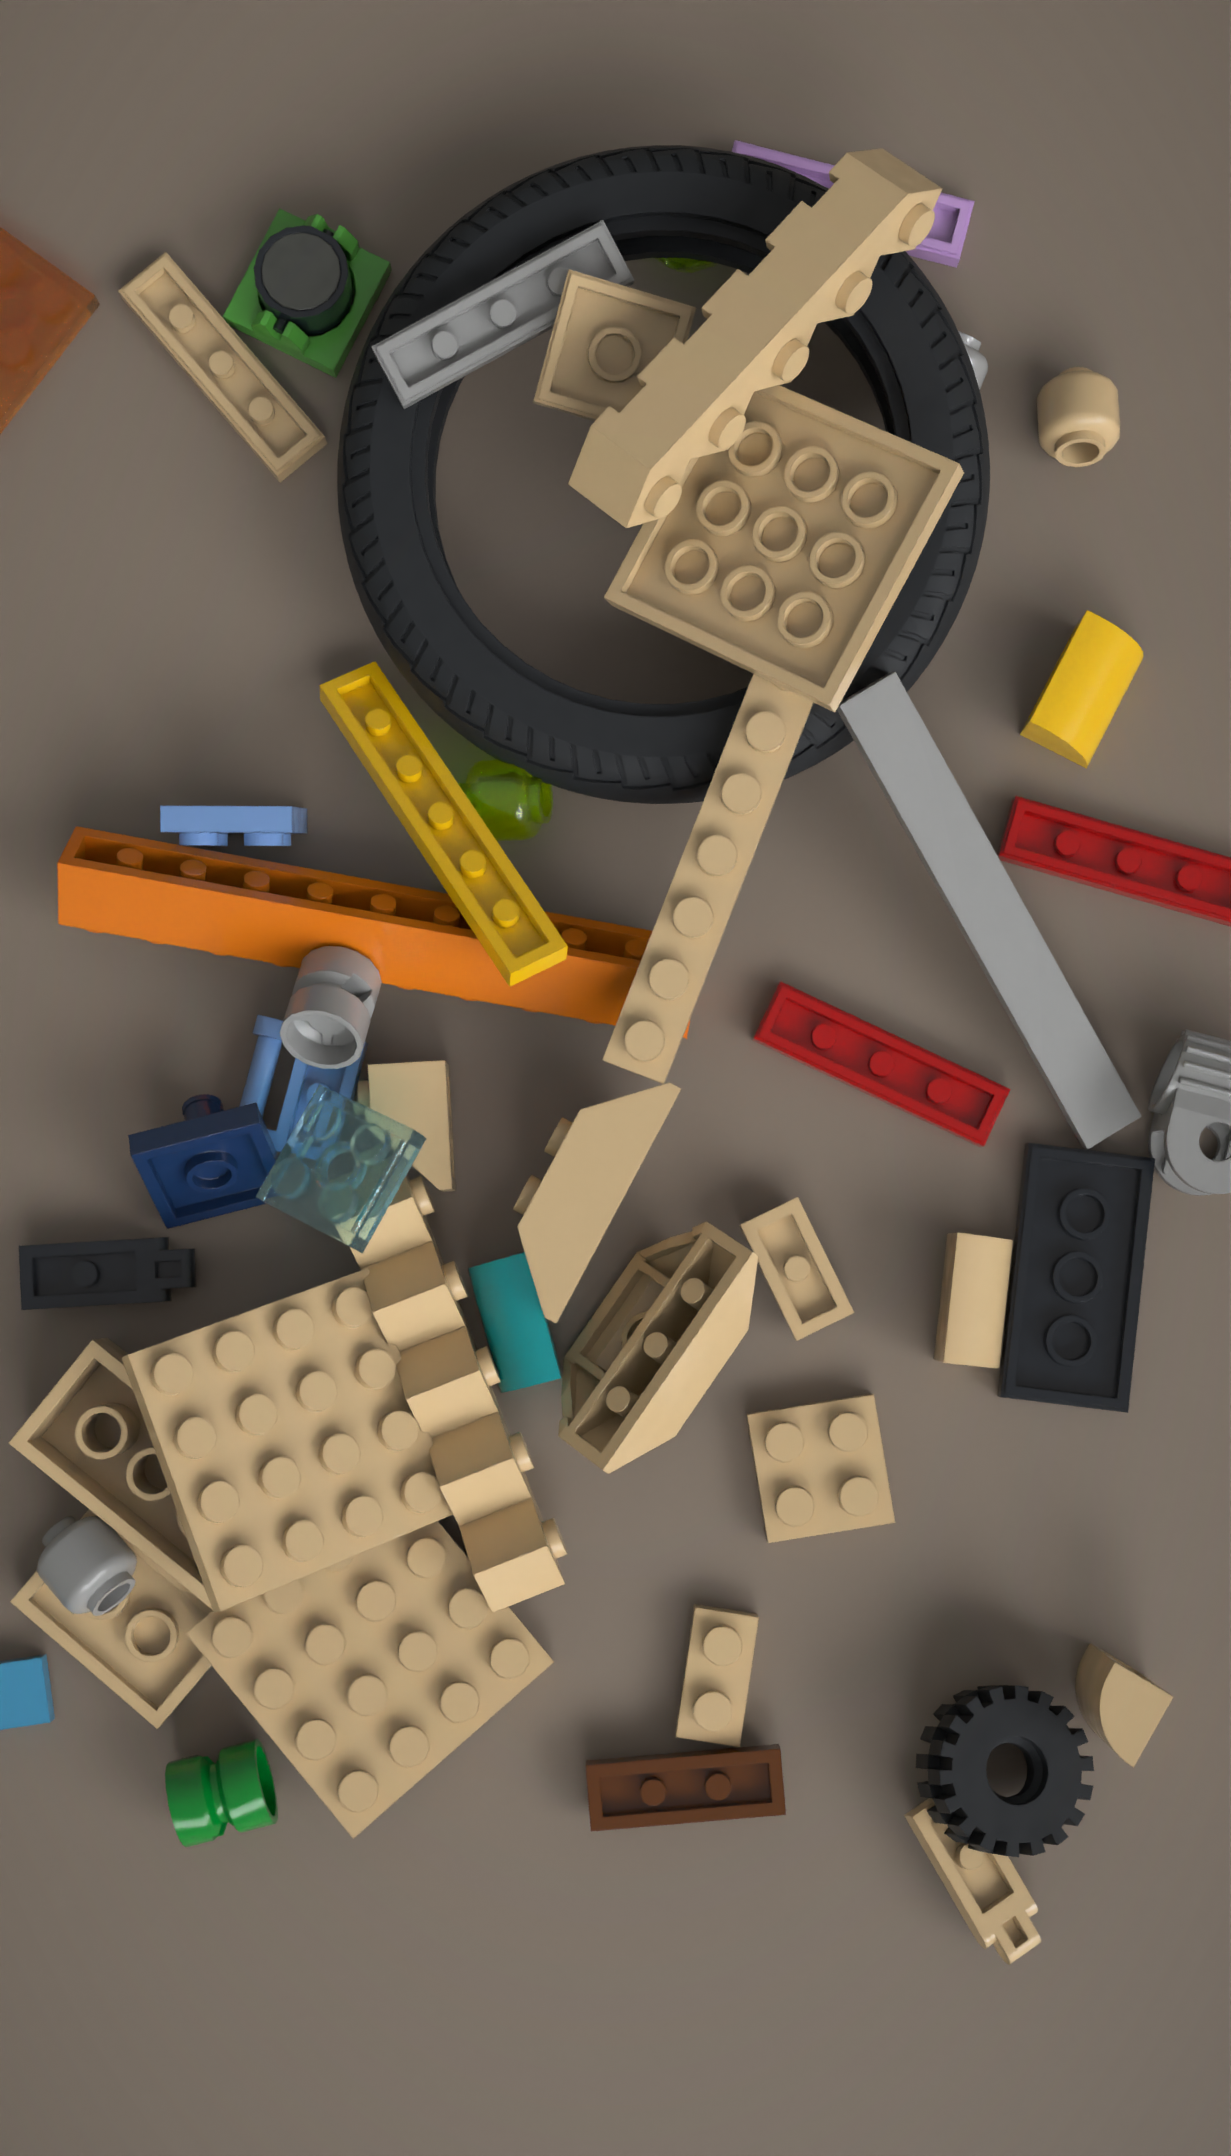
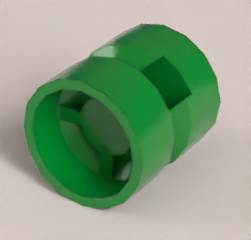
[165,1739,278,1847]

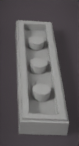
[371,220,634,409]

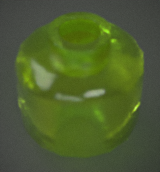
[459,760,553,841]

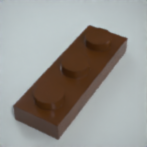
[586,1744,786,1832]

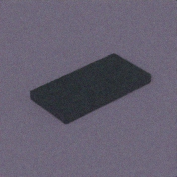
[997,1143,1155,1413]

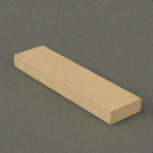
[118,252,328,483]

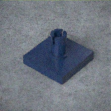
[128,1094,291,1229]

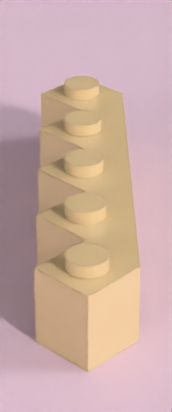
[568,148,943,528]
[328,1156,568,1613]

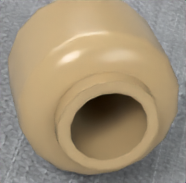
[1037,367,1120,467]

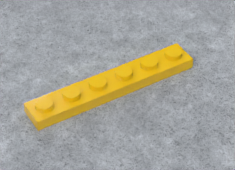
[319,661,568,987]

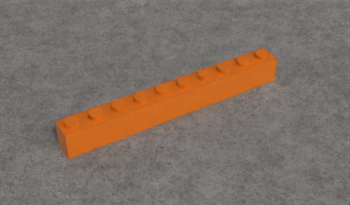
[57,826,691,1039]

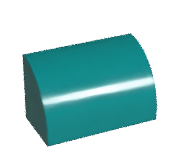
[468,1252,562,1393]

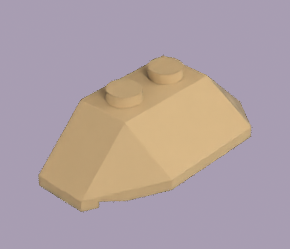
[513,1083,681,1323]
[558,1221,758,1474]

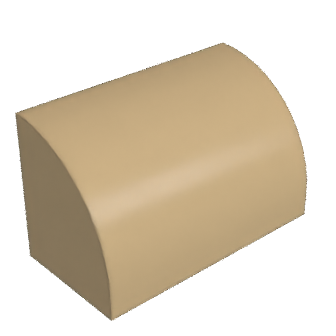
[934,1232,1013,1368]
[1075,1643,1173,1768]

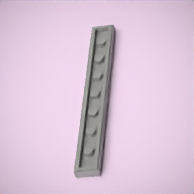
[837,672,1142,1149]

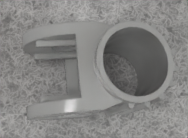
[1148,1029,1231,1196]

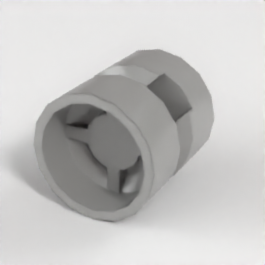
[280,946,382,1069]

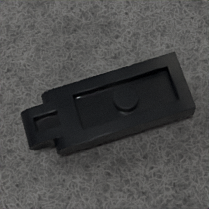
[19,1237,197,1310]

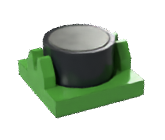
[223,208,392,378]

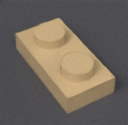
[739,1197,854,1341]
[675,1604,759,1747]

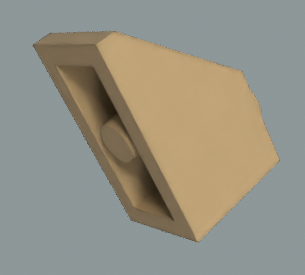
[358,1060,456,1192]

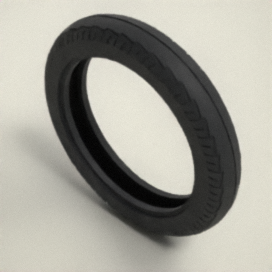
[337,145,990,804]

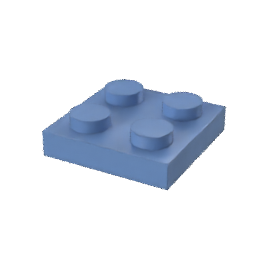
[160,806,308,846]

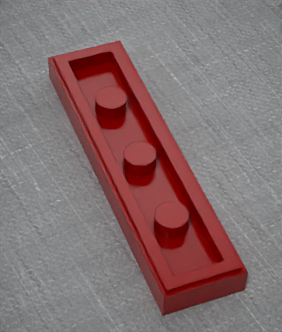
[997,796,1231,927]
[752,981,1011,1147]

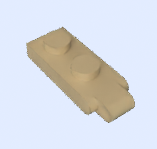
[904,1798,1041,1965]

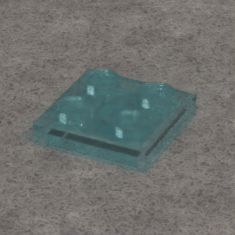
[256,1084,427,1254]

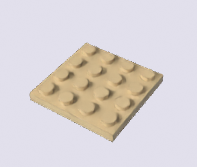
[604,385,964,712]
[122,1268,453,1612]
[186,1521,554,1839]

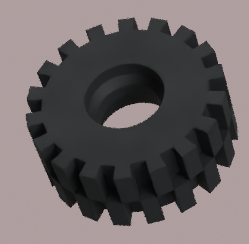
[916,1685,1094,1857]

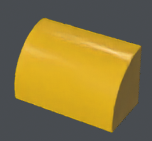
[1020,610,1144,769]

